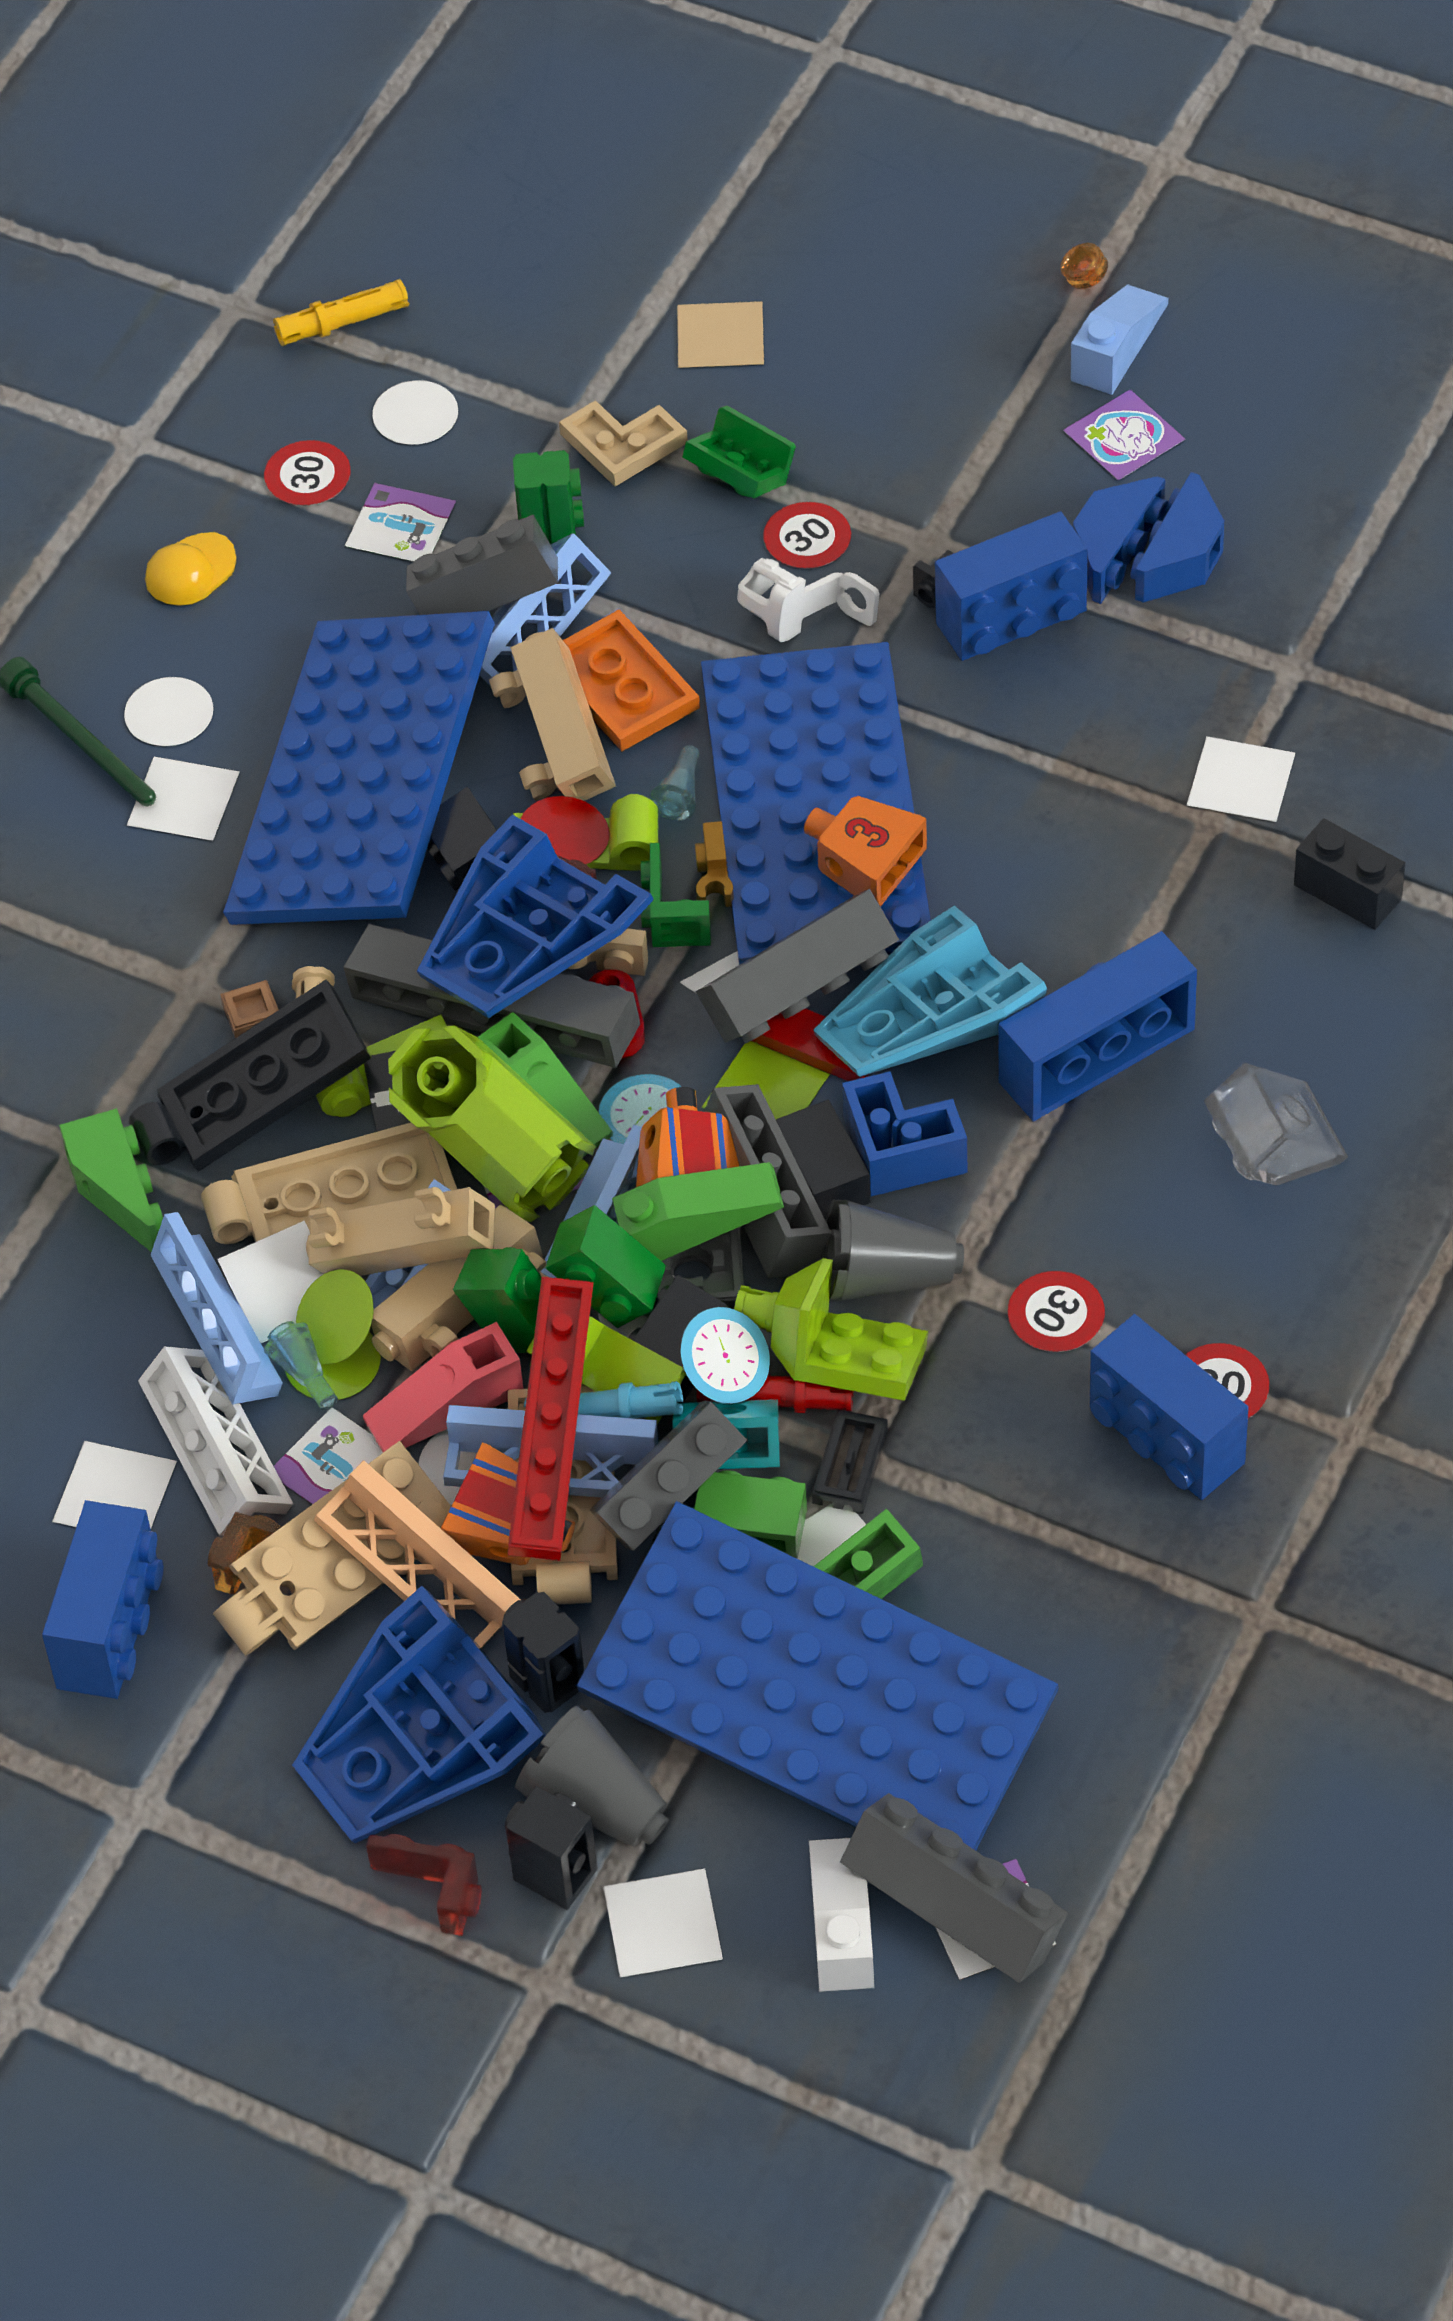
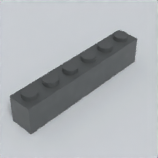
[343,924,641,1068]

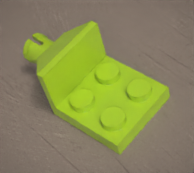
[734,1258,928,1401]

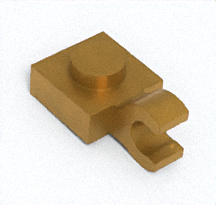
[695,821,734,907]

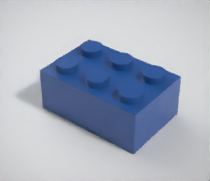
[935,511,1088,661]
[1090,1313,1249,1500]
[42,1500,164,1699]

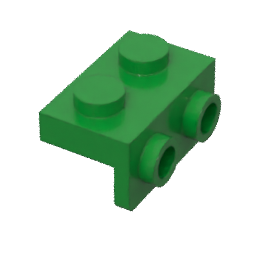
[682,405,796,498]

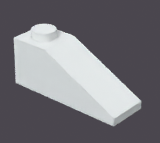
[809,1838,874,1992]

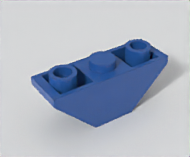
[1130,472,1224,603]
[1073,476,1169,604]

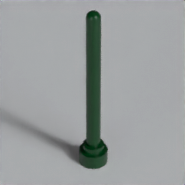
[0,657,156,807]

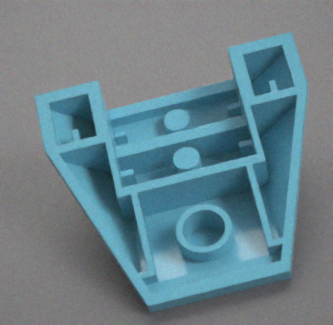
[813,906,1047,1077]

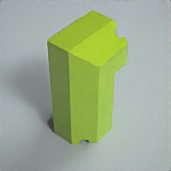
[388,1025,596,1222]

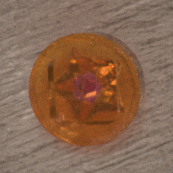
[1061,243,1108,289]

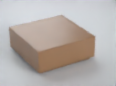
[220,980,278,1038]

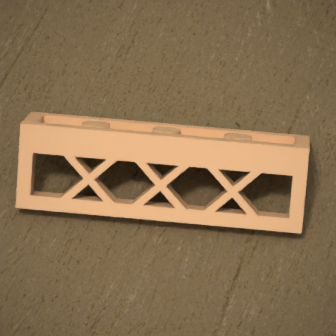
[314,1460,520,1649]

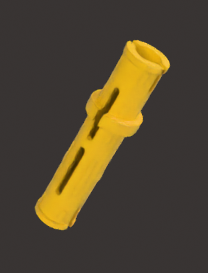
[273,279,409,346]

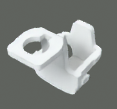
[737,558,879,642]

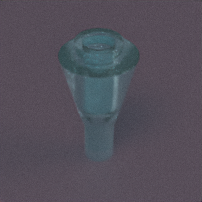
[649,745,700,821]
[264,1321,338,1410]

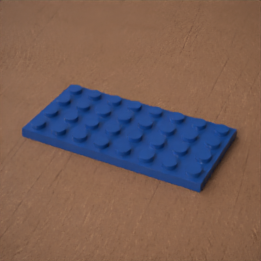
[223,611,495,925]
[701,642,931,965]
[577,1501,1059,1851]

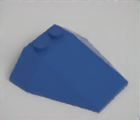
[417,814,654,1018]
[292,1586,546,1844]

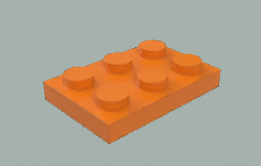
[563,609,700,752]

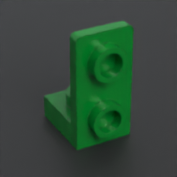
[641,842,711,947]

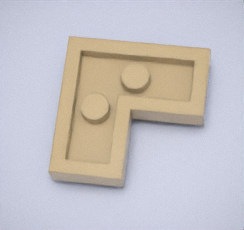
[559,400,688,486]

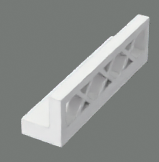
[138,1346,294,1536]

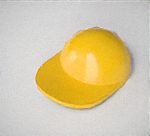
[145,532,237,606]

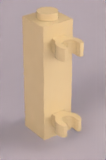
[489,628,616,801]
[306,1187,495,1276]
[371,1204,548,1371]

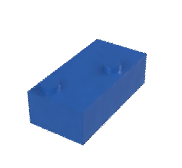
[998,931,1197,1122]

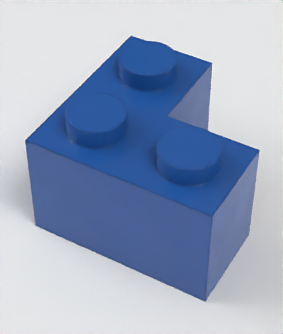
[842,1071,968,1196]

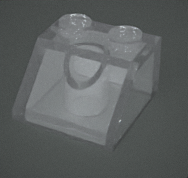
[1204,1062,1348,1186]

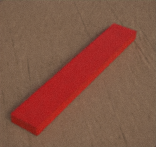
[508,1277,593,1561]

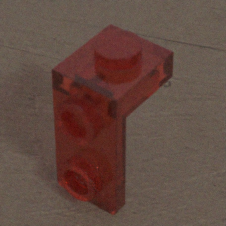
[366,1834,482,1936]

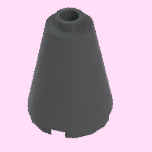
[821,1199,964,1301]
[515,1704,669,1847]

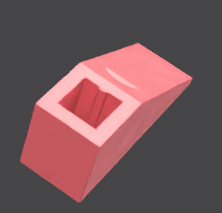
[362,1322,524,1452]

